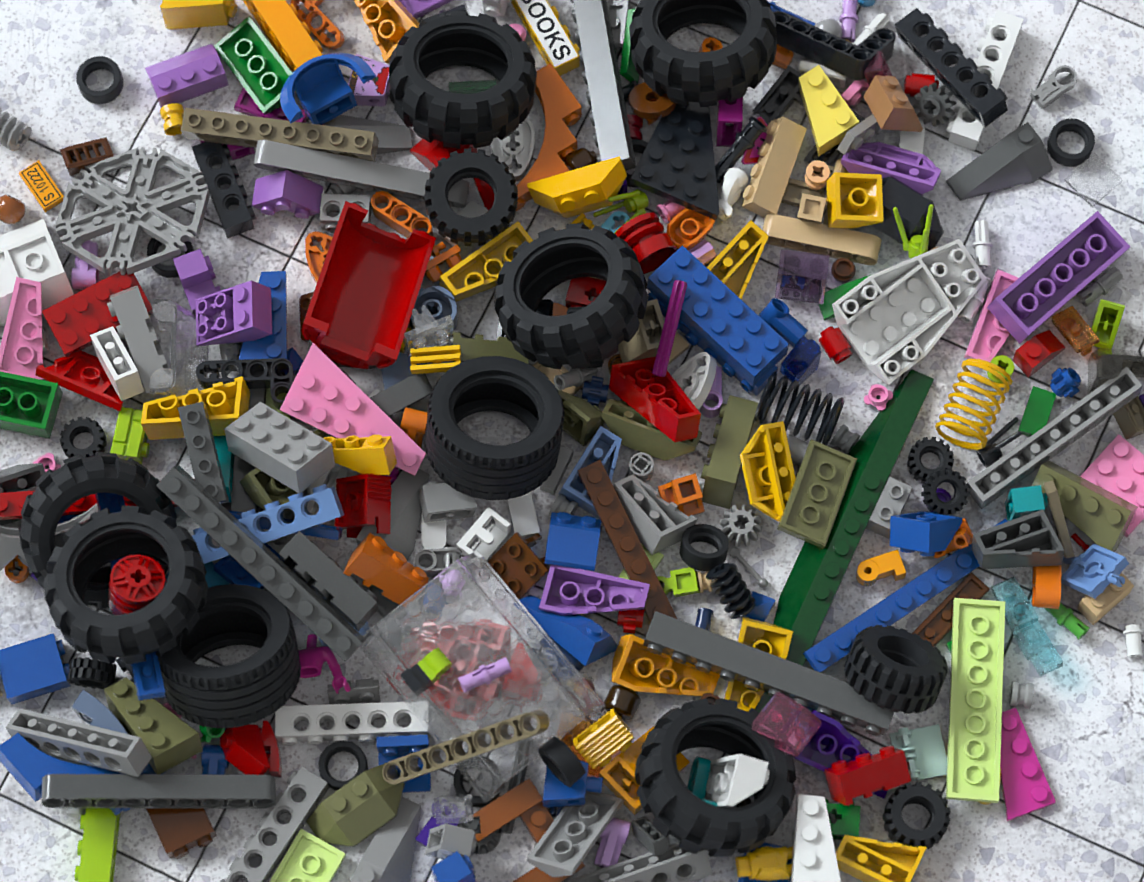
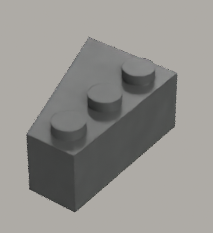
[971,509,1064,569]

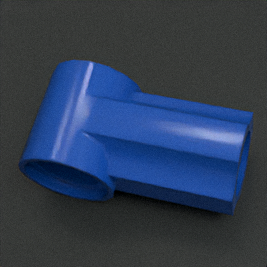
[758,298,808,347]
[201,744,230,775]

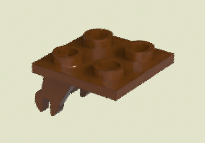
[483,532,550,602]

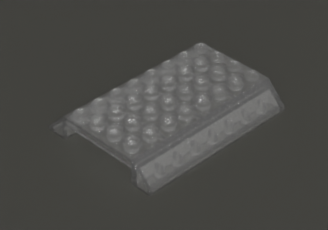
[360,551,606,804]

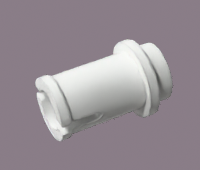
[1123,625,1143,657]

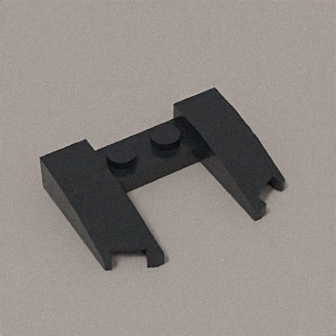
[753,65,865,166]

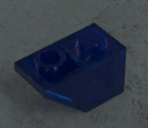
[780,335,821,386]

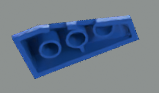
[513,595,618,666]

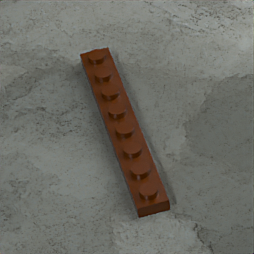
[577,460,677,624]

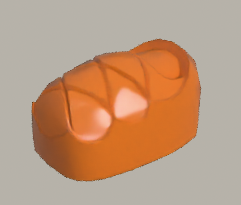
[667,208,715,250]

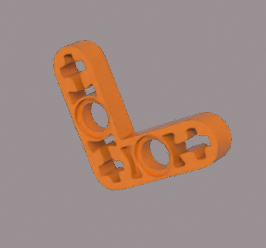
[290,0,345,50]

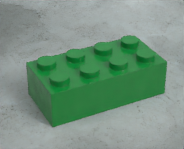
[0,372,63,439]

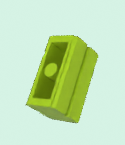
[110,407,150,464]

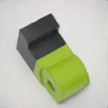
[400,648,452,697]

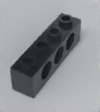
[192,142,256,239]

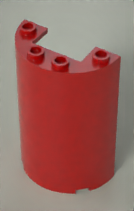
[302,201,436,369]

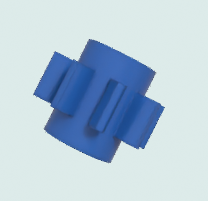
[1050,368,1081,398]

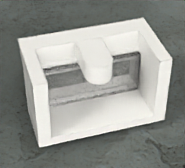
[456,507,511,570]

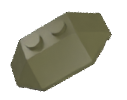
[601,399,702,461]
[306,761,406,847]

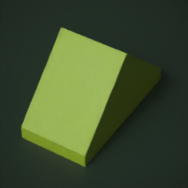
[1087,299,1125,351]

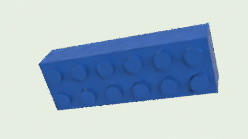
[647,245,789,387]

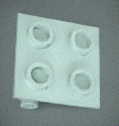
[889,724,947,782]

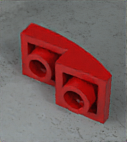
[259,720,282,777]

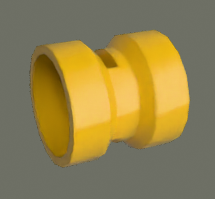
[160,103,184,136]

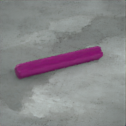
[652,280,687,377]

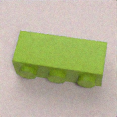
[74,808,121,882]

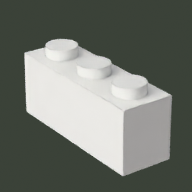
[90,326,144,401]

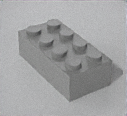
[224,402,335,494]

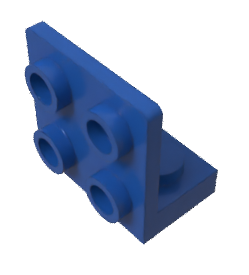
[376,735,431,793]

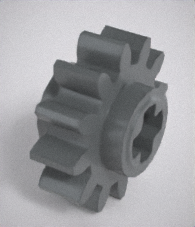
[913,83,956,127]

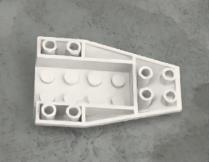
[0,219,74,326]
[832,239,986,385]

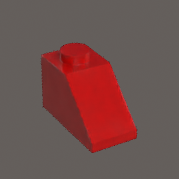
[1012,330,1066,378]
[220,724,270,775]

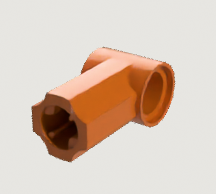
[400,407,428,448]

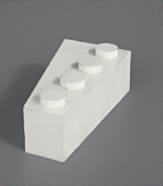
[791,794,841,882]

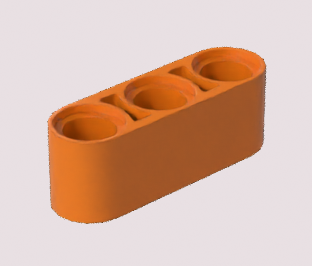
[371,191,433,238]
[1032,565,1061,609]

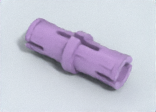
[839,0,858,43]
[458,657,512,693]

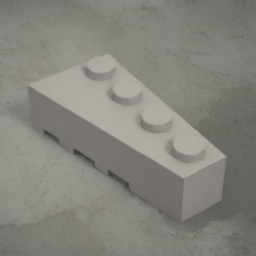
[107,286,174,394]

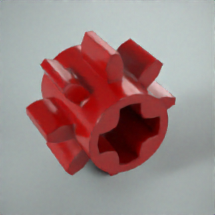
[617,609,644,634]

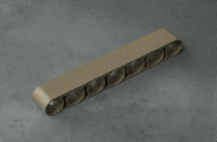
[382,710,550,784]

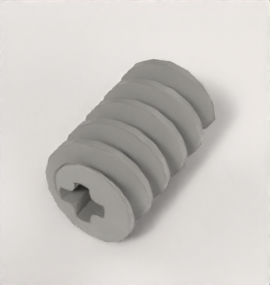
[0,108,32,151]

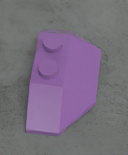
[841,142,941,194]

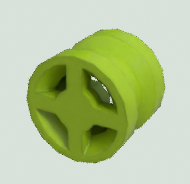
[987,355,1014,383]

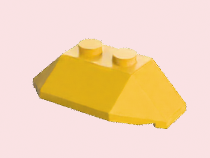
[527,156,627,219]
[740,421,796,522]

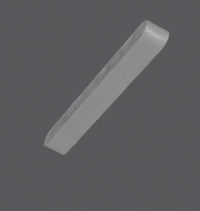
[253,140,469,208]

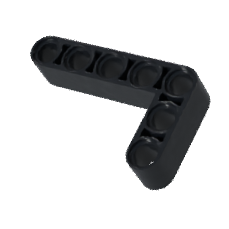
[773,11,896,80]

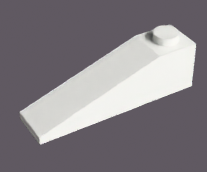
[706,754,769,808]

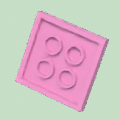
[1080,434,1144,537]

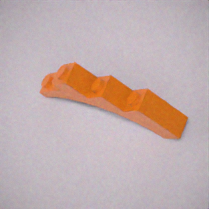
[516,63,582,211]

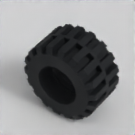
[883,781,951,849]

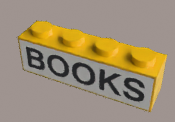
[511,0,580,76]

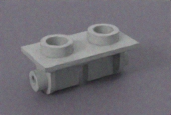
[327,678,381,704]

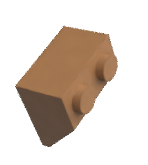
[863,75,923,132]

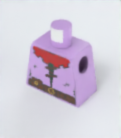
[348,54,389,106]

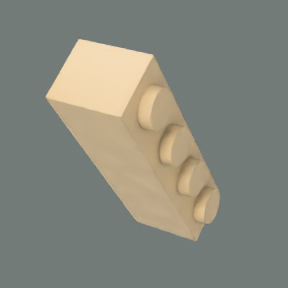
[742,116,807,218]

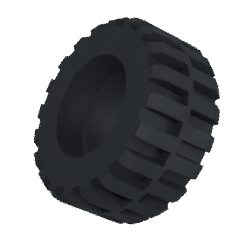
[424,148,518,247]
[844,625,948,714]

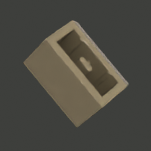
[618,299,664,363]

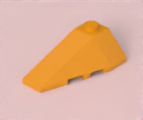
[612,634,720,696]

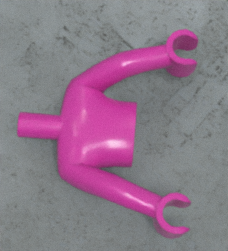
[298,634,351,694]

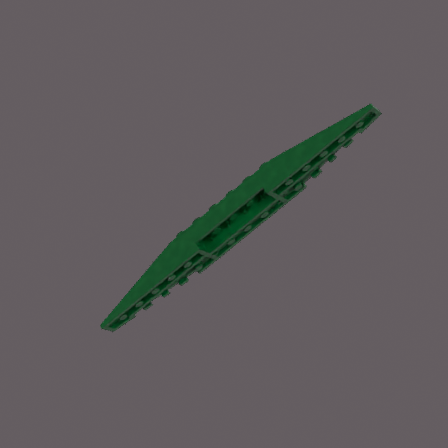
[754,369,934,729]

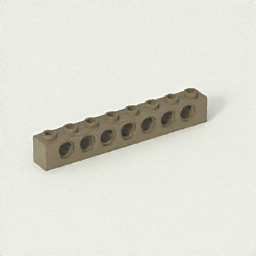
[181,108,379,162]

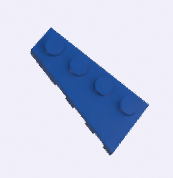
[239,271,288,360]

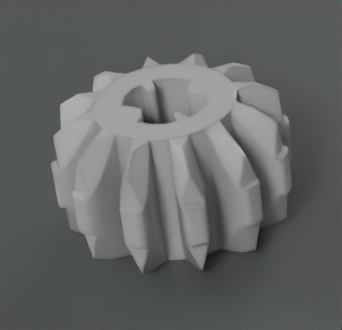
[720,504,762,547]

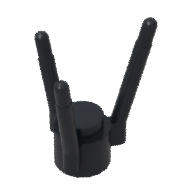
[976,417,1021,468]

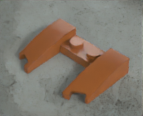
[473,778,585,882]

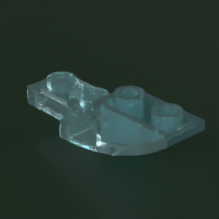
[991,576,1063,677]

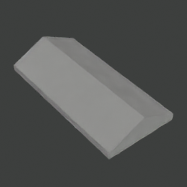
[527,792,624,877]

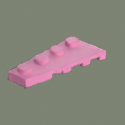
[0,277,43,380]

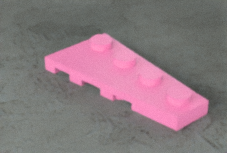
[964,269,1018,362]

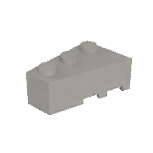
[613,475,697,555]

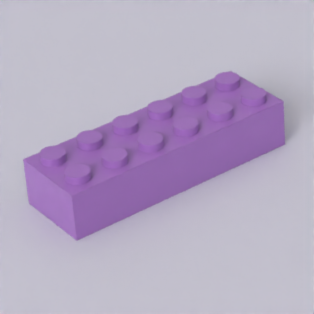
[987,211,1130,344]

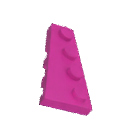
[1000,707,1056,821]

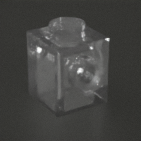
[432,794,473,824]

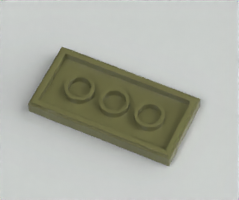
[777,439,857,549]

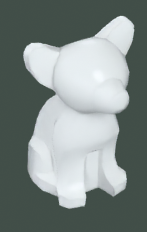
[718,168,749,221]

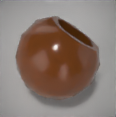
[0,194,26,224]

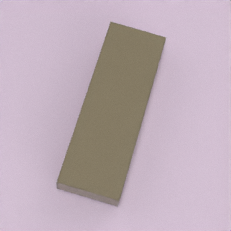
[1044,480,1075,559]

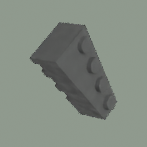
[279,531,379,631]

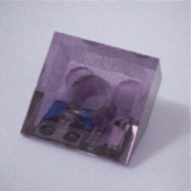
[775,249,831,304]

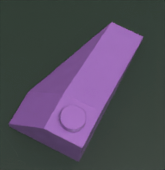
[539,565,650,615]

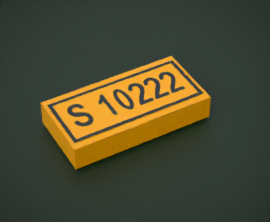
[19,160,64,212]

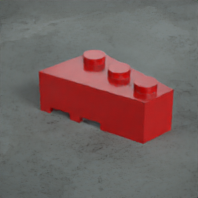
[824,746,911,806]

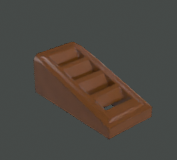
[60,137,114,176]

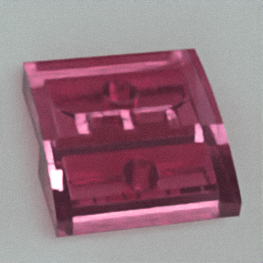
[752,692,822,757]

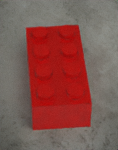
[42,271,154,357]

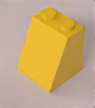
[160,0,238,30]

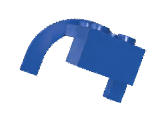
[280,53,376,125]

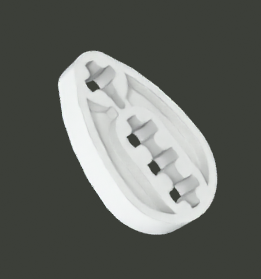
[490,118,535,181]
[672,352,717,410]

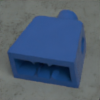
[543,760,603,808]

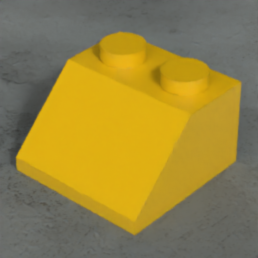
[826,172,884,229]

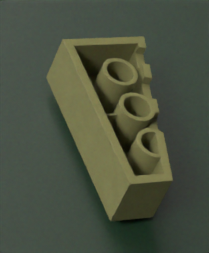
[104,677,203,774]

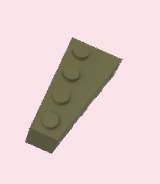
[701,395,758,509]
[1031,461,1138,552]

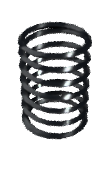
[754,371,845,446]

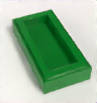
[1018,386,1056,437]

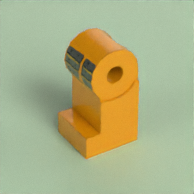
[856,549,906,586]

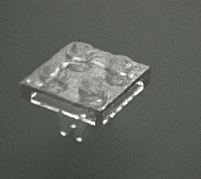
[404,305,454,357]

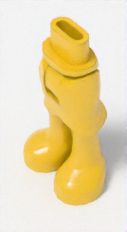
[735,846,793,881]

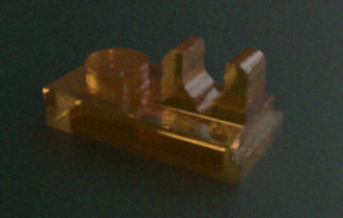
[1052,306,1100,357]

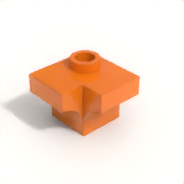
[657,473,705,517]

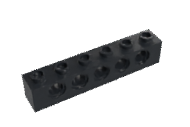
[895,8,1008,127]

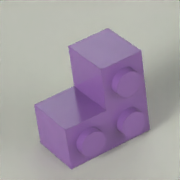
[252,170,323,219]
[173,249,221,319]

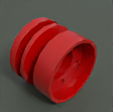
[615,212,677,274]
[108,554,166,615]

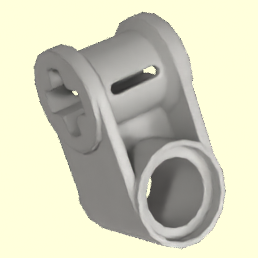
[415,547,463,577]

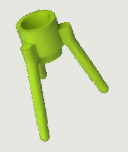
[593,189,649,234]
[893,204,934,259]

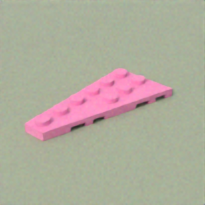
[280,343,426,476]

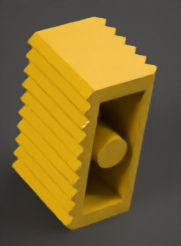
[573,709,634,770]

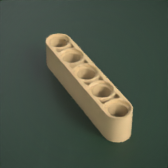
[762,214,882,265]

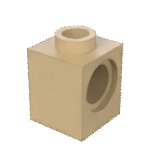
[797,193,827,224]

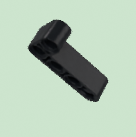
[196,358,295,410]

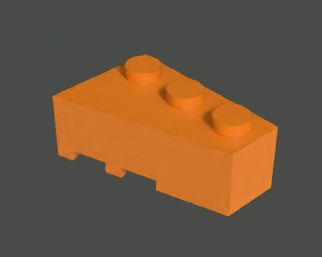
[343,532,429,609]

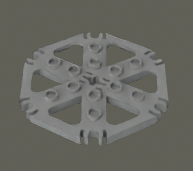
[55,147,210,275]

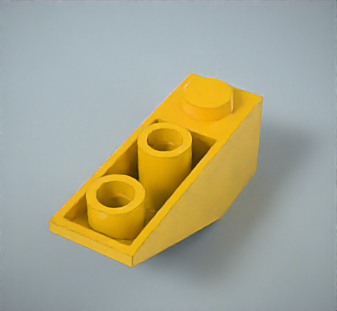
[323,434,397,475]

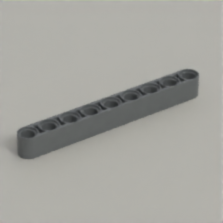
[41,774,276,809]

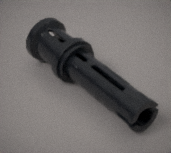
[715,116,768,184]

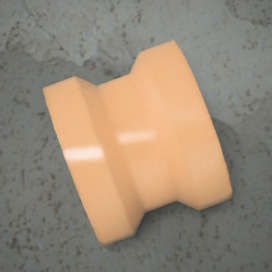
[804,161,830,190]

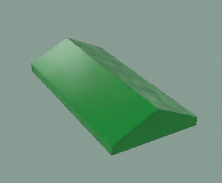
[214,16,296,114]

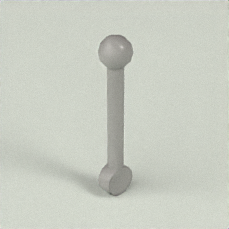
[730,547,768,588]

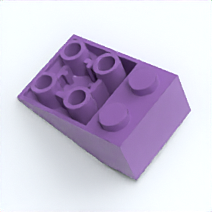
[195,280,272,346]

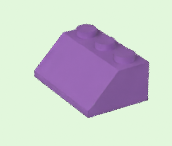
[145,43,228,108]

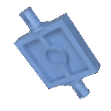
[1061,543,1129,599]

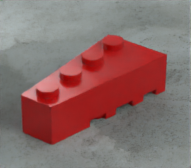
[609,356,701,442]

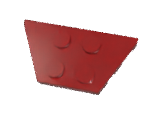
[36,350,123,411]

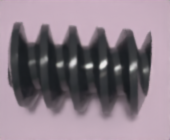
[706,563,756,619]

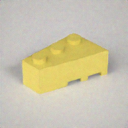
[799,65,859,156]

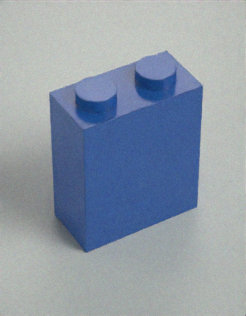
[0,633,71,705]

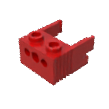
[335,474,392,539]

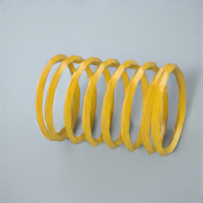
[935,358,1013,450]

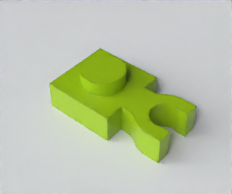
[657,567,700,597]

